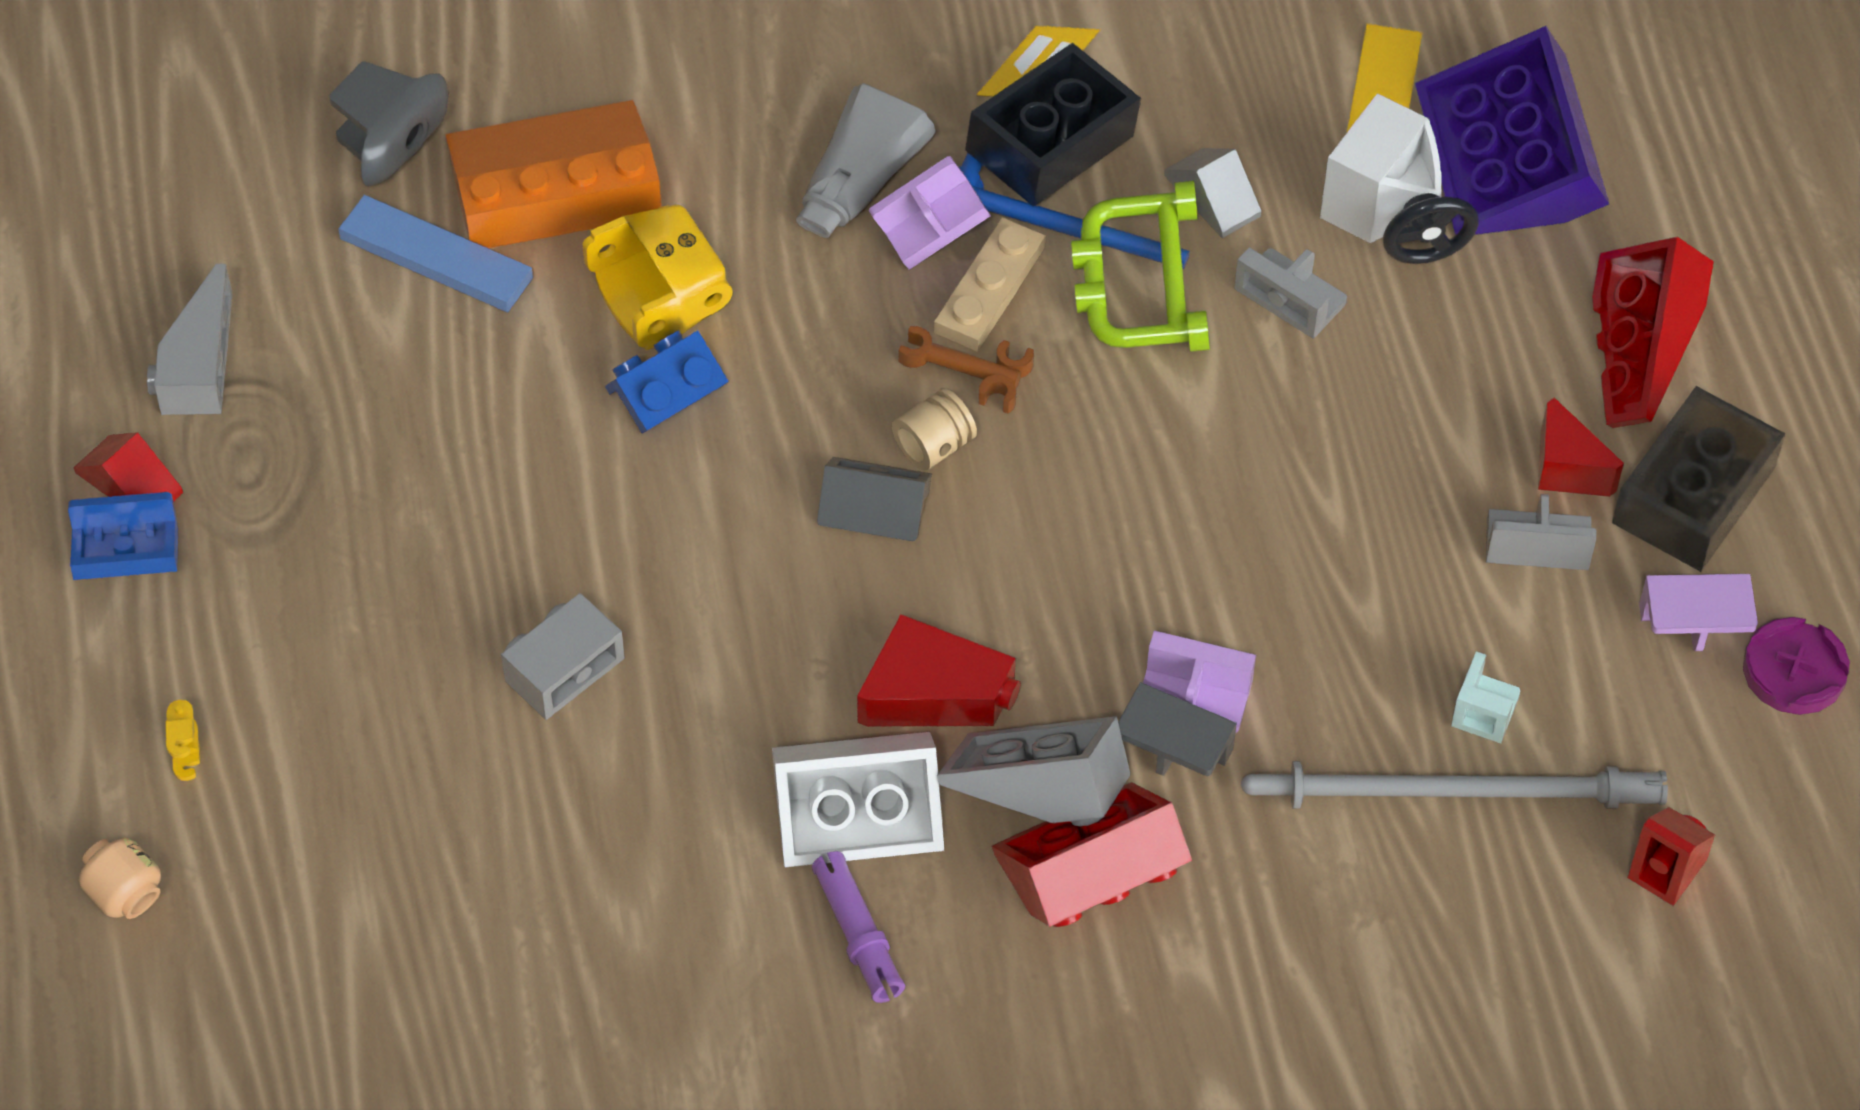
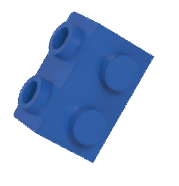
[605,330,729,433]
[68,492,179,580]

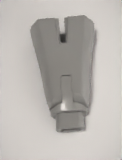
[796,83,936,238]

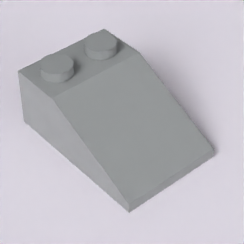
[937,716,1131,826]

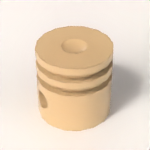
[892,388,977,471]

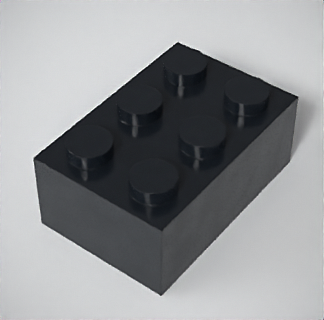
[965,42,1141,207]

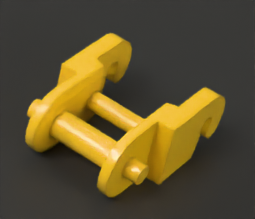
[166,699,200,781]

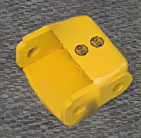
[583,204,733,350]

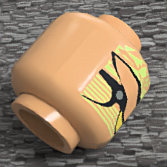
[79,838,161,919]

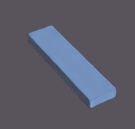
[339,195,533,313]

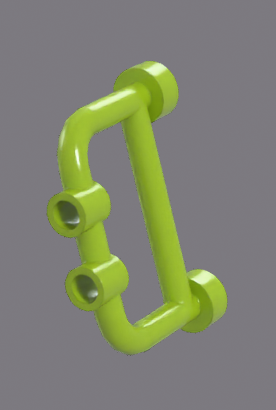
[1071,180,1210,352]

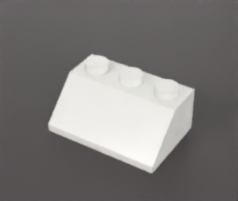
[772,732,944,867]

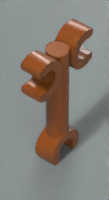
[899,326,1034,414]

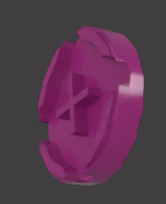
[1743,617,1850,715]

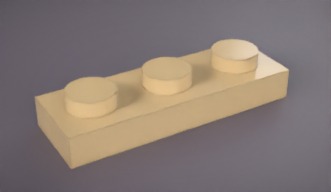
[934,217,1046,352]

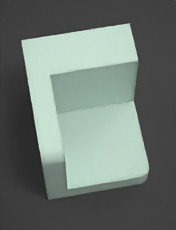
[1451,651,1520,743]

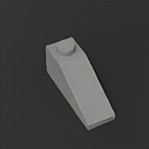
[147,264,232,415]

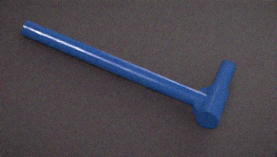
[959,152,1190,269]

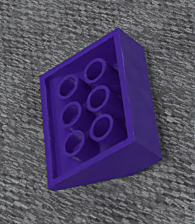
[1415,26,1609,235]

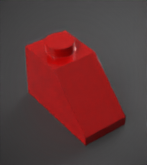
[1628,807,1715,906]

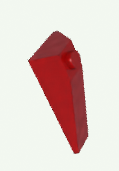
[1592,237,1714,428]

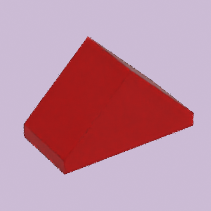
[1538,397,1624,497]
[73,432,183,502]

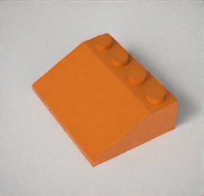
[445,100,662,248]

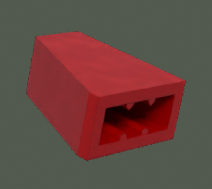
[857,614,1021,727]

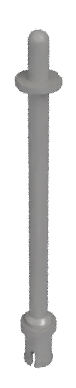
[1241,761,1668,809]

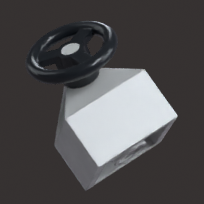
[1320,93,1479,264]

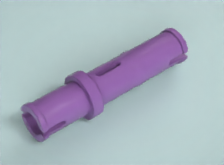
[812,851,905,1003]

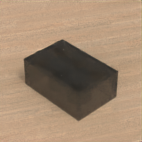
[1612,386,1786,572]

